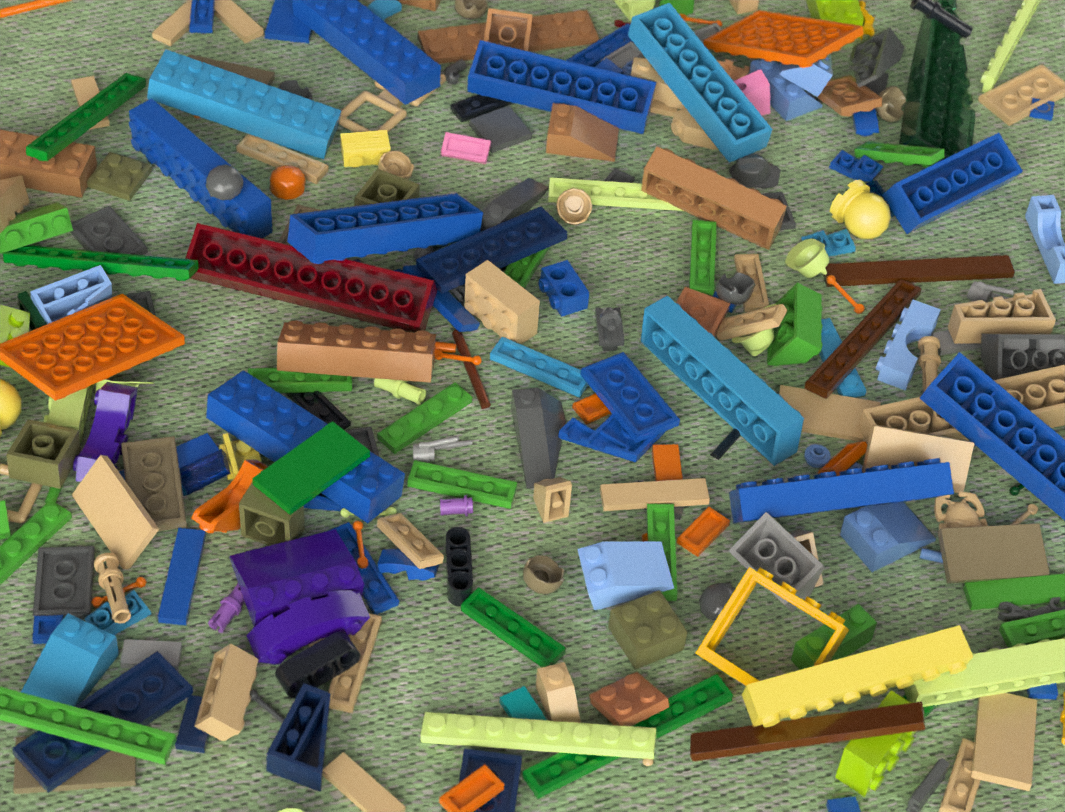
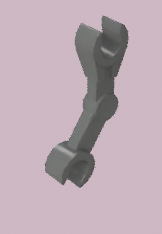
[998,597,1065,622]

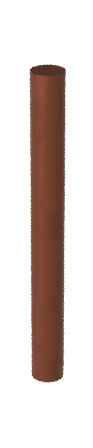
[452,329,491,409]

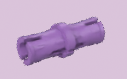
[208,583,245,633]

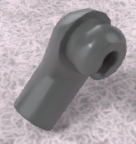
[444,59,467,84]

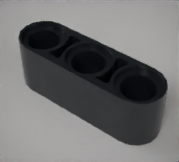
[445,527,473,606]
[275,631,360,699]

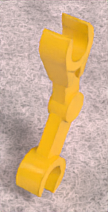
[859,0,875,40]

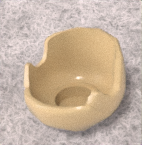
[378,150,414,180]
[556,188,592,225]

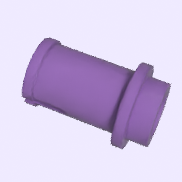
[440,495,473,516]

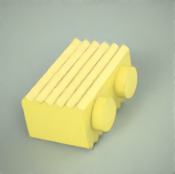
[340,130,390,167]

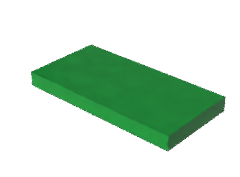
[252,421,370,515]

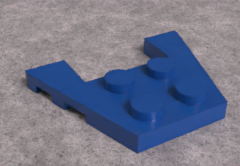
[558,414,665,462]

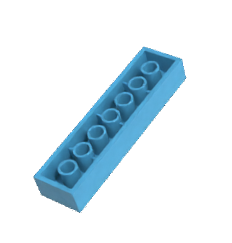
[628,3,773,163]
[147,49,342,159]
[641,296,804,466]

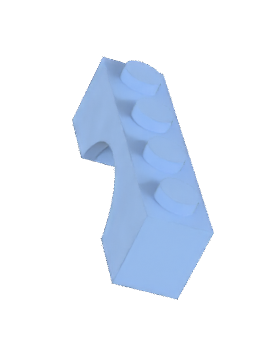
[1025,195,1065,284]
[876,300,941,391]

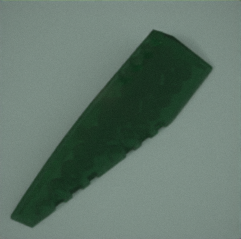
[899,0,975,166]

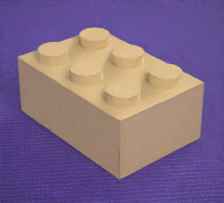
[464,260,540,345]

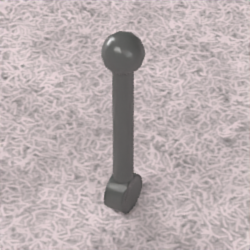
[249,689,285,724]

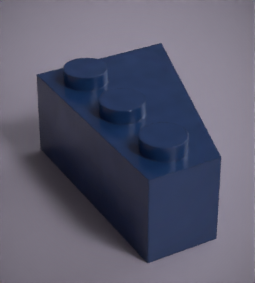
[266,683,331,792]

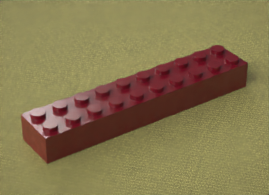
[185,223,437,333]

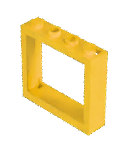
[696,567,849,686]

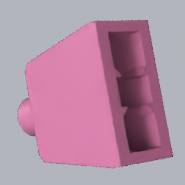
[734,69,770,115]

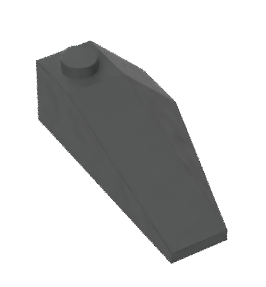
[850,27,904,88]
[475,178,549,232]
[981,334,1065,380]
[511,387,566,489]

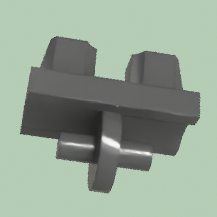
[595,307,625,351]

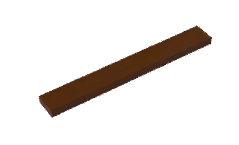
[823,255,1015,287]
[804,279,922,399]
[690,701,926,762]

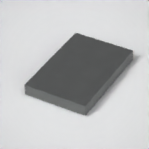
[70,205,148,255]
[33,546,95,620]

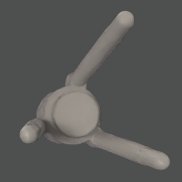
[967,281,1014,302]
[413,436,473,463]

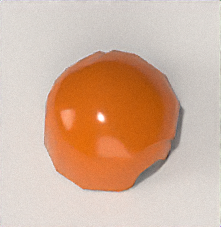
[270,165,305,200]

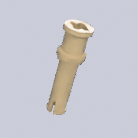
[917,336,941,393]
[94,553,131,624]

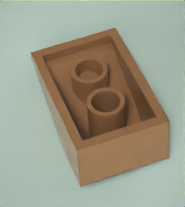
[484,8,533,51]
[546,103,619,162]

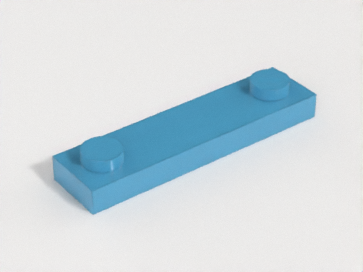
[819,318,866,398]
[490,337,588,398]

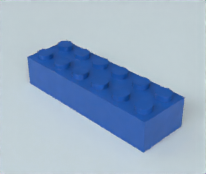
[883,133,1023,234]

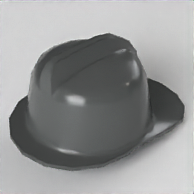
[729,153,781,188]

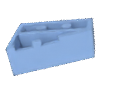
[30,265,112,324]

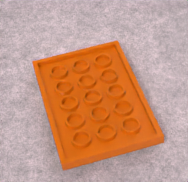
[703,10,863,68]
[0,294,185,401]

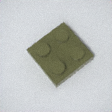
[87,152,152,201]

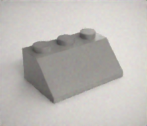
[729,512,825,613]

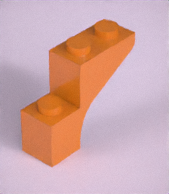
[191,460,268,534]

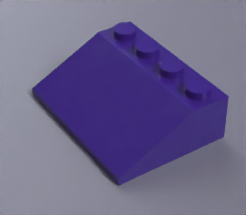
[230,529,364,627]

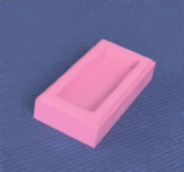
[440,132,491,164]

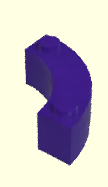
[73,382,138,482]
[246,590,370,665]

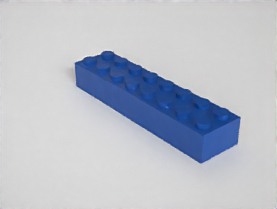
[292,0,441,105]
[467,40,656,134]
[129,99,273,239]
[287,193,483,264]
[920,352,1065,520]
[206,370,405,523]
[729,458,954,523]

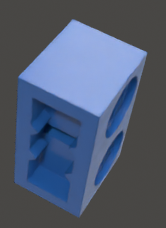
[538,260,589,317]

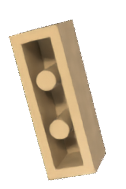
[195,643,258,741]

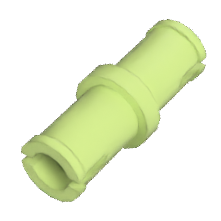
[374,378,426,405]

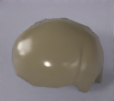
[455,0,488,19]
[876,86,906,122]
[523,555,565,595]

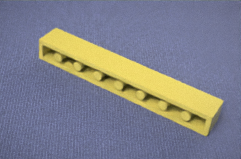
[742,625,973,727]

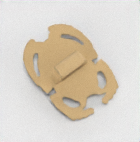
[934,491,988,530]

